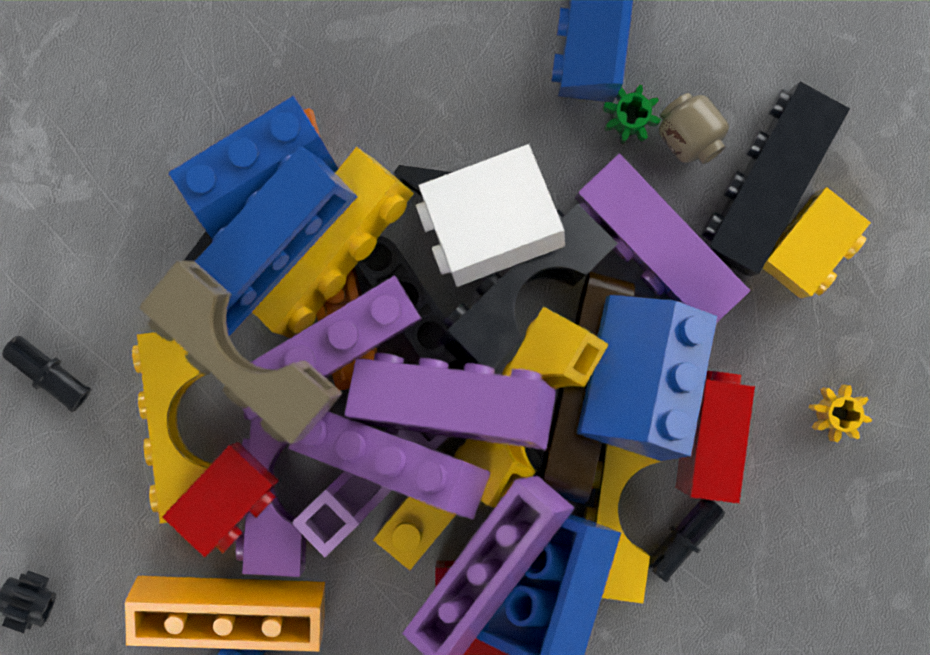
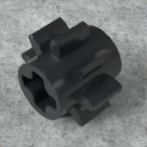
[0,570,56,634]

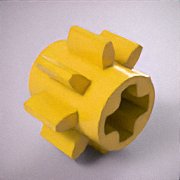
[809,384,872,443]

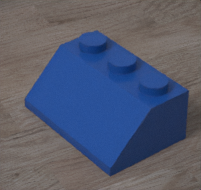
[551,0,633,103]
[168,95,338,240]
[576,295,718,461]
[476,514,621,655]

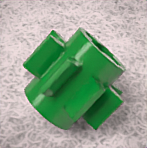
[602,84,661,144]

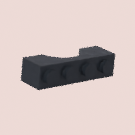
[439,203,618,368]

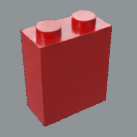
[675,371,755,504]

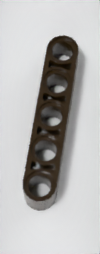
[539,271,635,504]

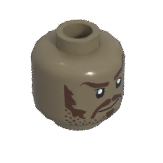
[659,93,729,164]

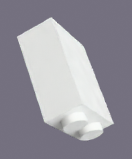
[416,144,565,287]

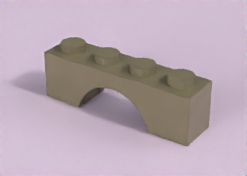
[139,261,343,444]

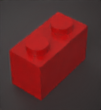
[162,442,279,558]

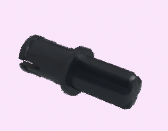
[2,336,91,412]
[648,499,725,582]

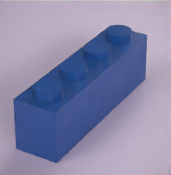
[195,146,358,336]

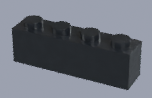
[701,81,850,277]

